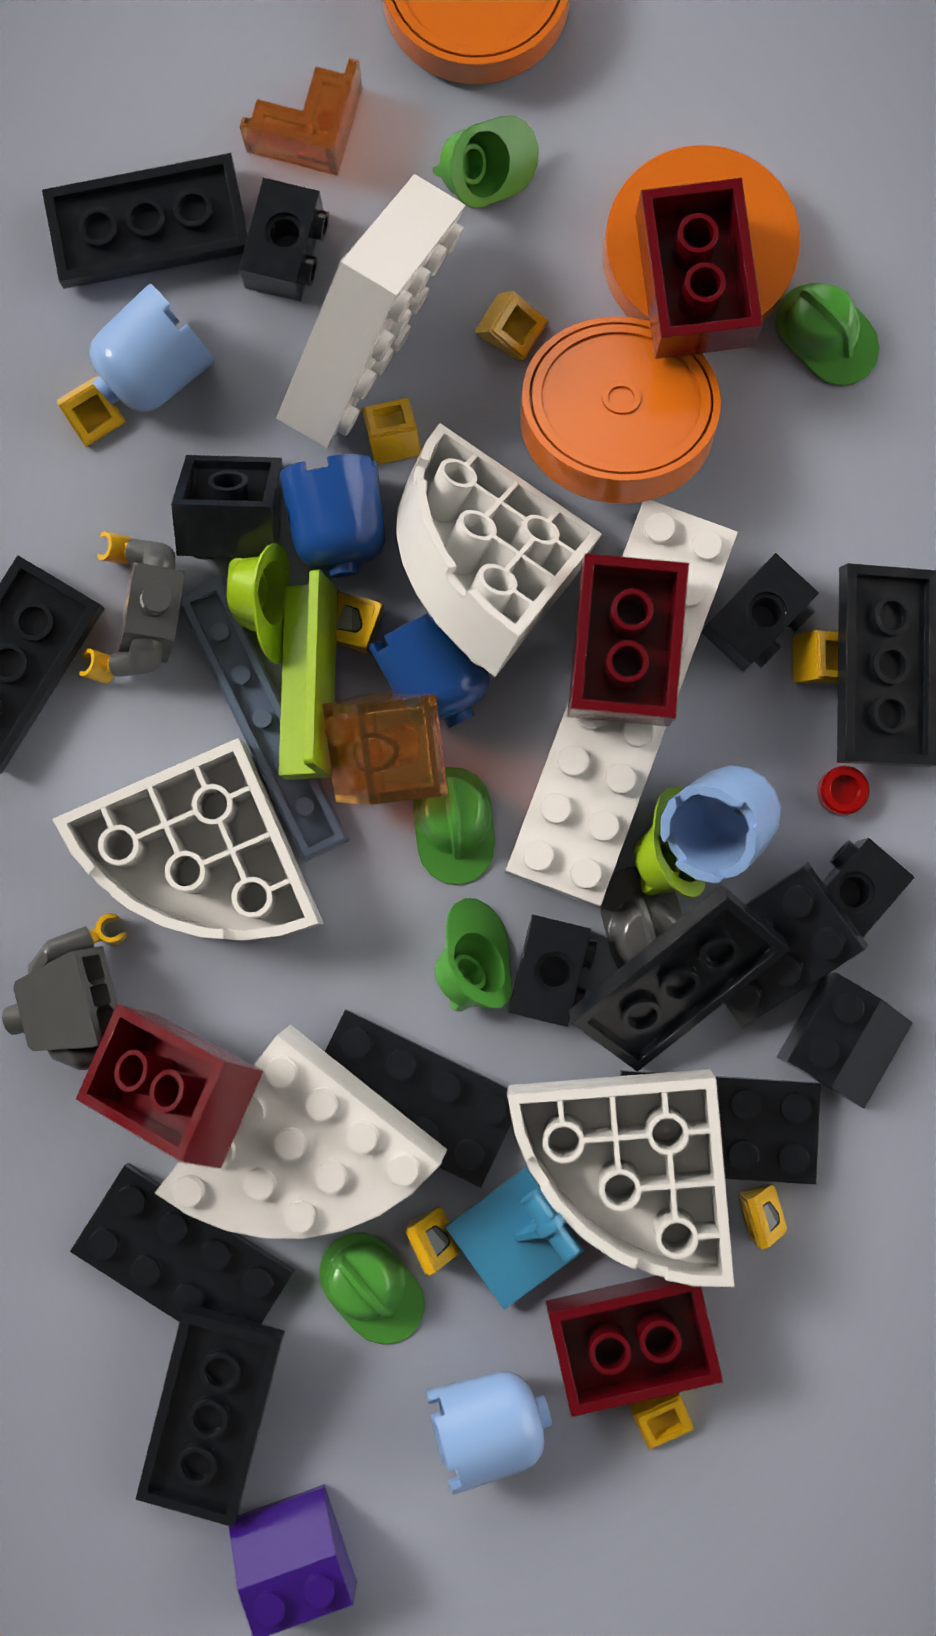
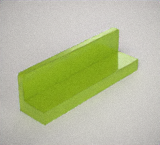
[278,570,338,780]

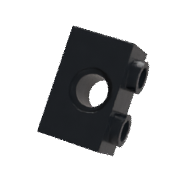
[239,177,329,302]
[701,553,819,672]
[822,838,915,937]
[508,914,597,1027]

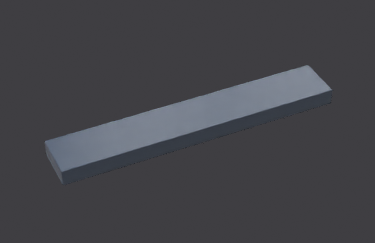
[180,578,349,862]

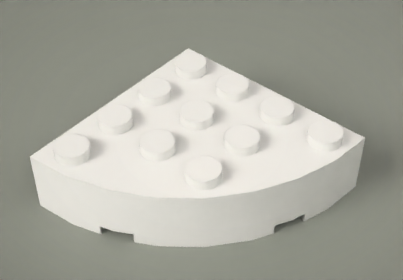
[276,174,466,448]
[396,423,602,677]
[52,738,324,941]
[155,1024,447,1239]
[507,1069,734,1287]

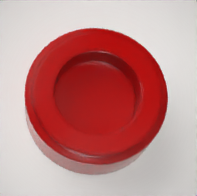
[817,766,870,816]

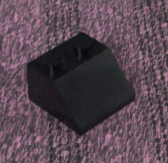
[171,455,283,560]
[776,972,913,1109]

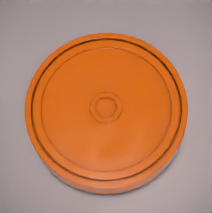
[382,0,570,84]
[603,145,800,323]
[520,316,721,503]

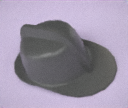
[600,866,683,969]

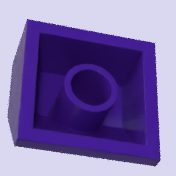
[229,1485,357,1636]

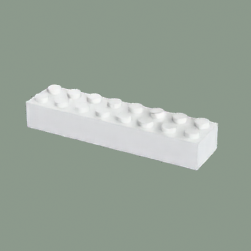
[505,500,738,907]

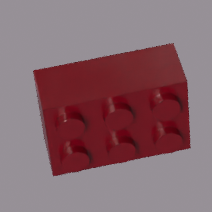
[635,178,763,359]
[567,553,689,726]
[76,1004,263,1169]
[546,1275,723,1417]

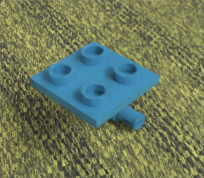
[445,1167,585,1310]

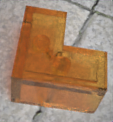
[239,58,363,176]

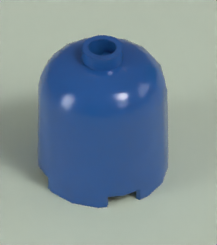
[280,454,385,578]
[369,613,489,729]

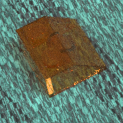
[322,693,448,805]

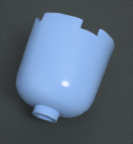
[89,283,215,412]
[660,765,781,883]
[426,1371,552,1495]

